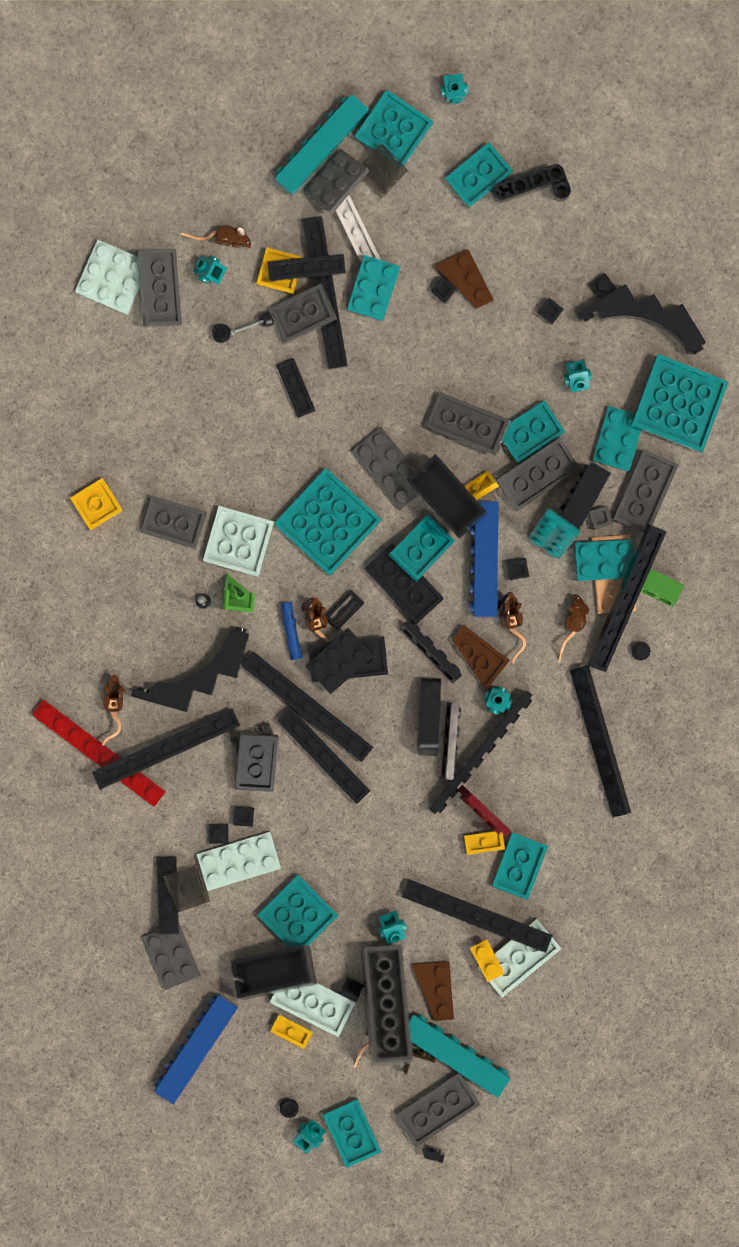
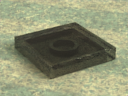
[362,143,408,198]
[163,865,210,913]

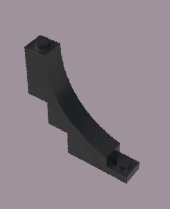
[576,284,706,355]
[131,626,250,712]

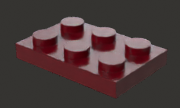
[457,785,511,837]

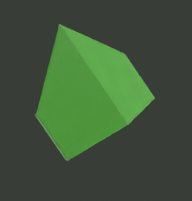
[223,574,255,612]

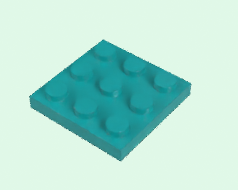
[354,90,434,170]
[257,875,339,948]

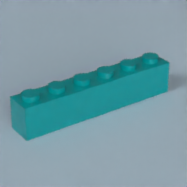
[275,94,369,196]
[409,1013,511,1098]

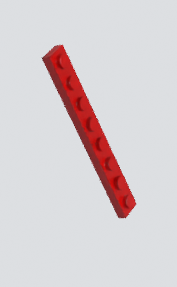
[32,699,166,807]

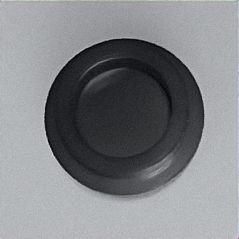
[212,324,231,343]
[631,641,651,661]
[279,1098,299,1118]

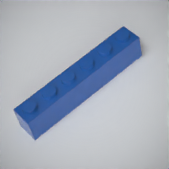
[470,501,499,617]
[154,994,239,1105]

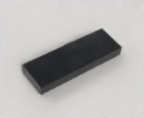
[276,358,316,418]

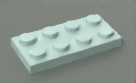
[197,832,281,891]
[477,918,562,998]
[269,983,356,1037]

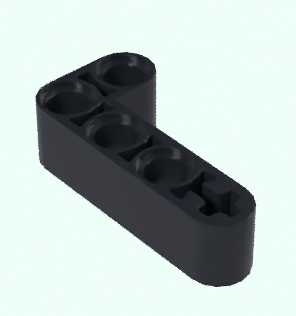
[492,164,571,203]
[419,678,441,756]

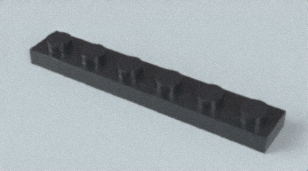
[278,708,370,804]

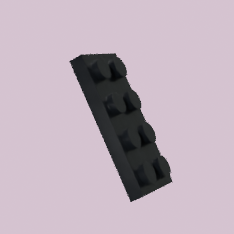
[364,543,444,624]
[308,636,388,682]

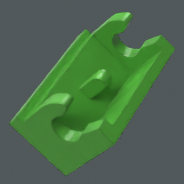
[641,569,684,607]

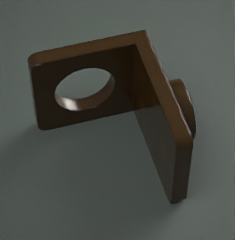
[404,1050,435,1074]

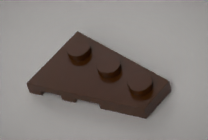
[434,249,494,309]
[452,625,510,691]
[411,961,454,1021]

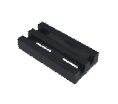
[326,590,364,630]

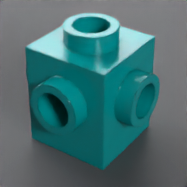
[440,73,469,104]
[193,255,227,285]
[563,359,592,393]
[483,686,512,715]
[378,910,407,945]
[292,1119,326,1154]

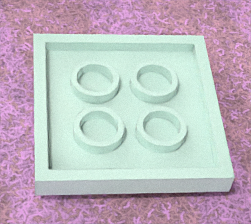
[75,240,140,315]
[203,506,274,577]

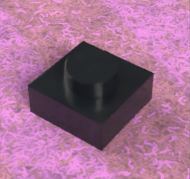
[590,273,616,299]
[430,277,458,304]
[537,298,564,325]
[507,558,529,581]
[234,806,255,827]
[209,824,229,844]
[339,977,364,1002]
[424,1146,445,1163]

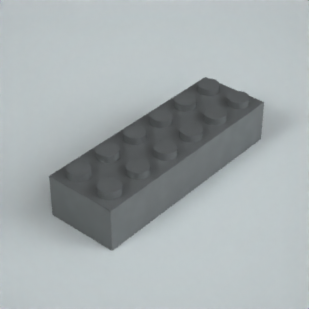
[361,945,413,1067]

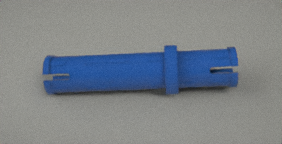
[280,602,302,661]

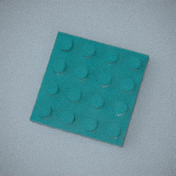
[631,354,728,453]
[274,468,382,576]

